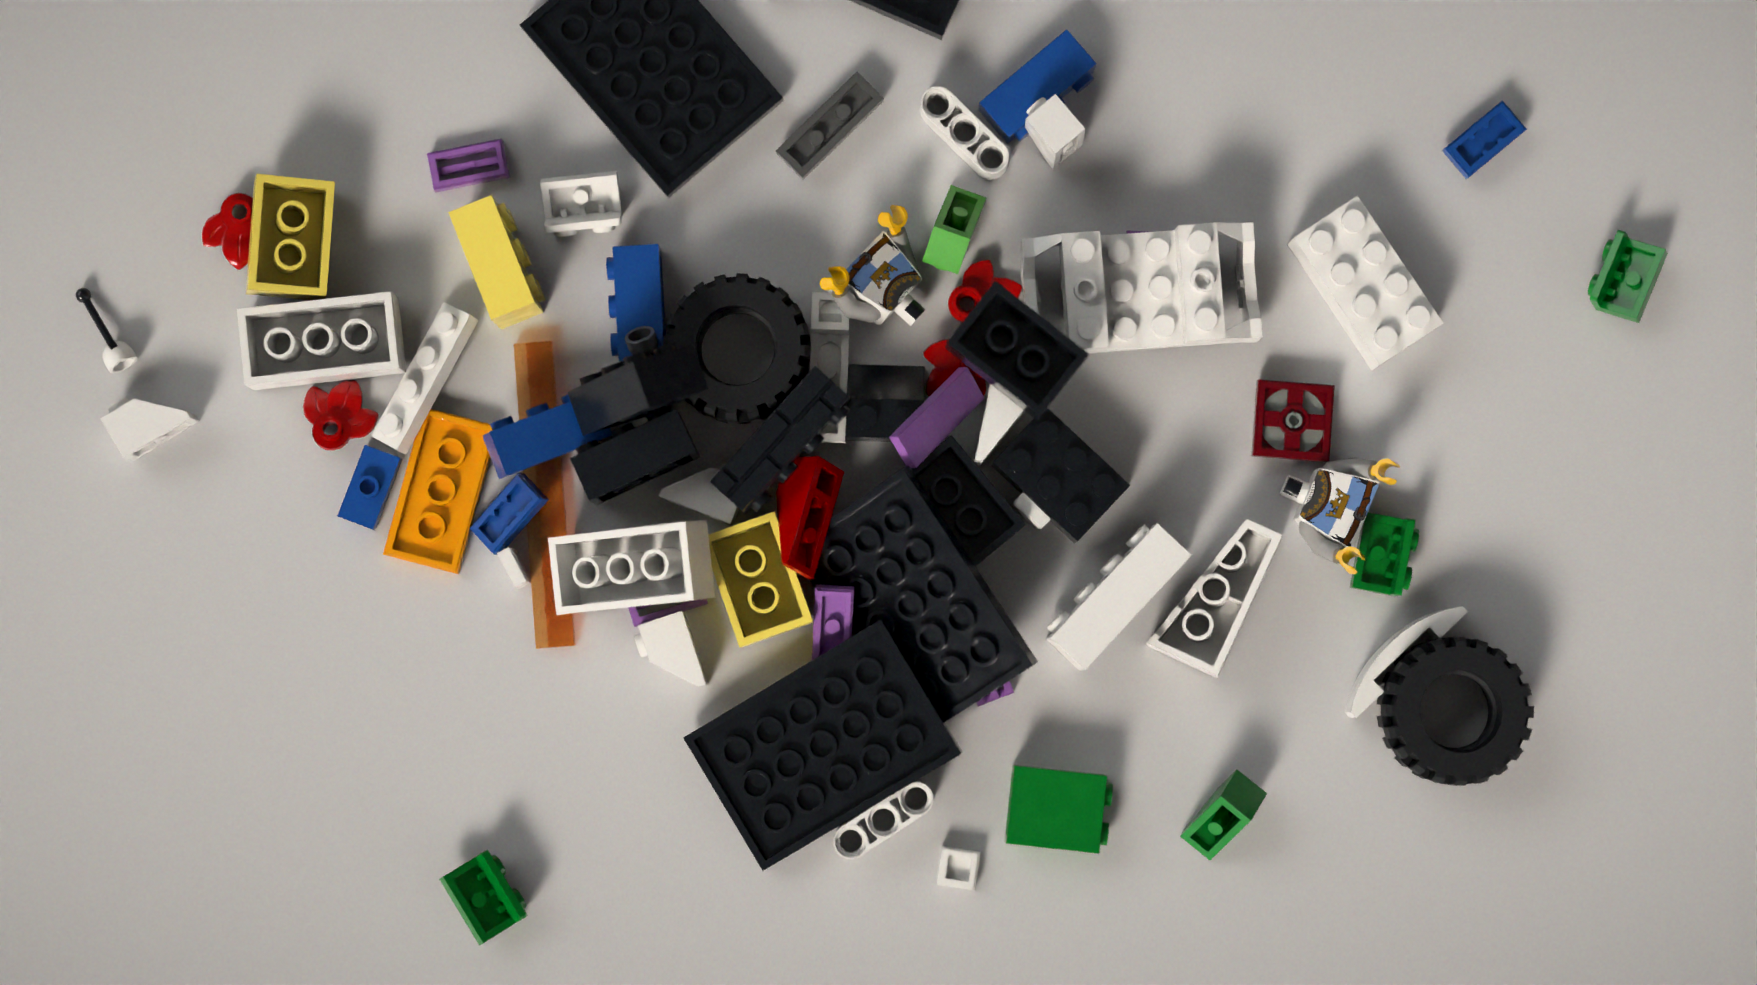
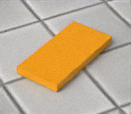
[383,409,492,574]

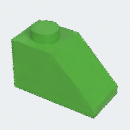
[922,185,986,274]

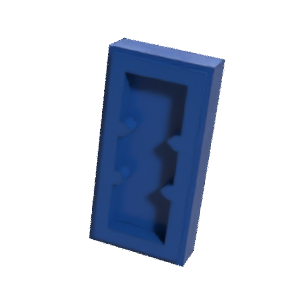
[1442,100,1527,179]
[337,445,403,530]
[470,472,549,555]

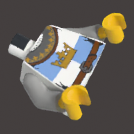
[820,205,926,326]
[1280,458,1400,574]

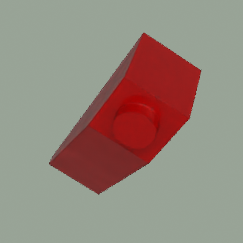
[776,456,844,579]

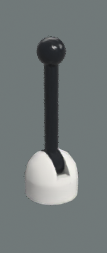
[75,288,138,373]

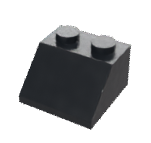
[846,364,925,442]

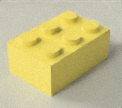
[246,174,335,300]
[448,195,546,330]
[708,511,814,648]

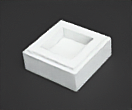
[1012,492,1051,531]
[497,547,532,589]
[936,846,980,890]

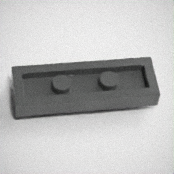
[776,72,884,180]

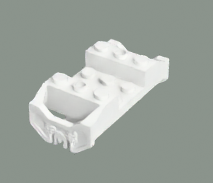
[1020,222,1263,353]

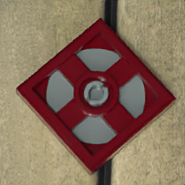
[1251,379,1335,462]

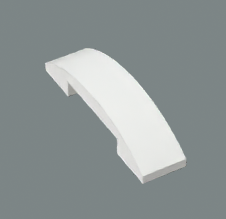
[810,292,850,443]
[1345,606,1468,718]

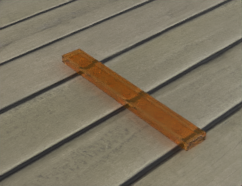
[513,341,576,649]

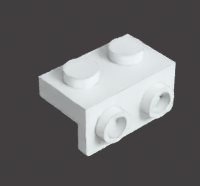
[540,171,623,237]

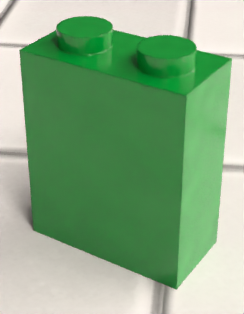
[1004,765,1113,854]

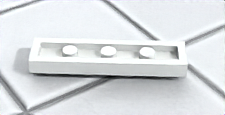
[371,302,479,455]

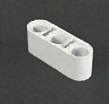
[920,86,1009,180]
[834,780,933,859]

